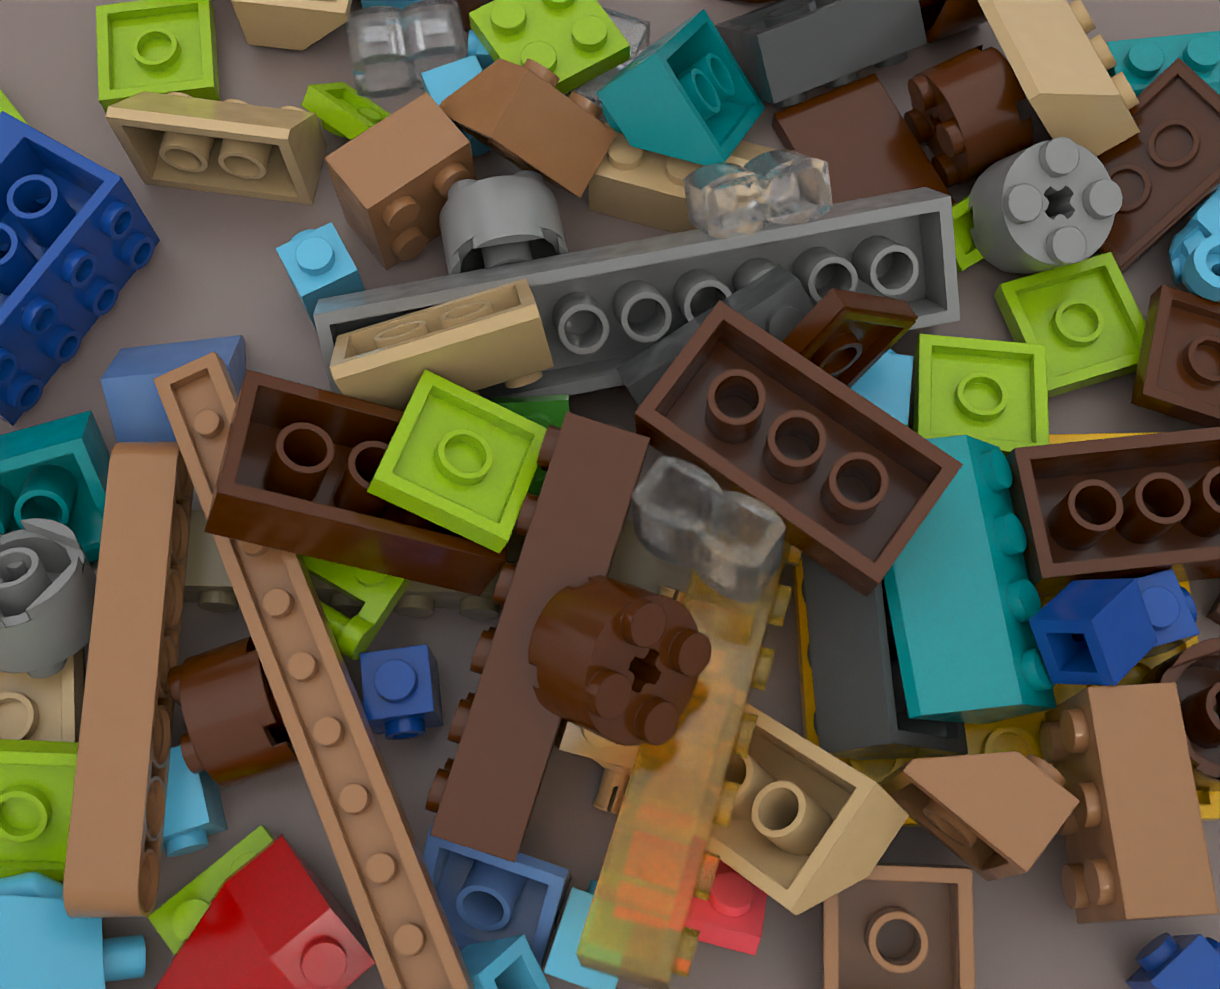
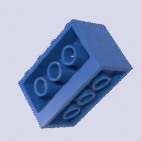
[0,111,160,426]

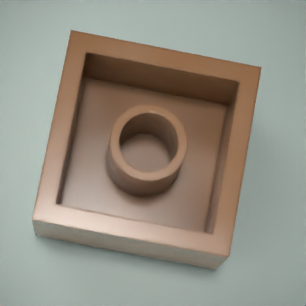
[324,92,477,271]
[822,862,975,989]

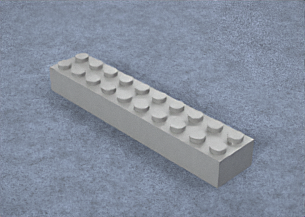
[313,187,960,398]

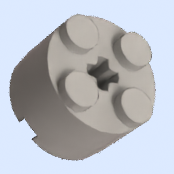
[968,137,1123,274]
[439,170,569,275]
[0,518,97,679]

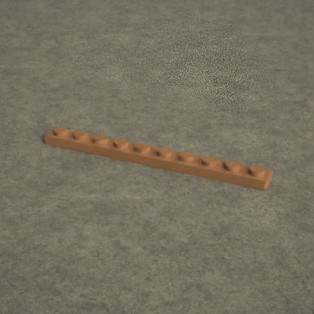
[153,351,475,989]

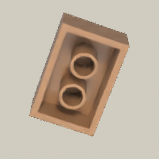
[1040,682,1219,924]

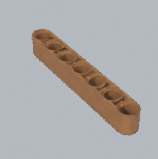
[63,441,194,918]

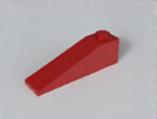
[155,833,375,989]

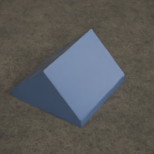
[100,335,246,443]
[423,823,572,968]

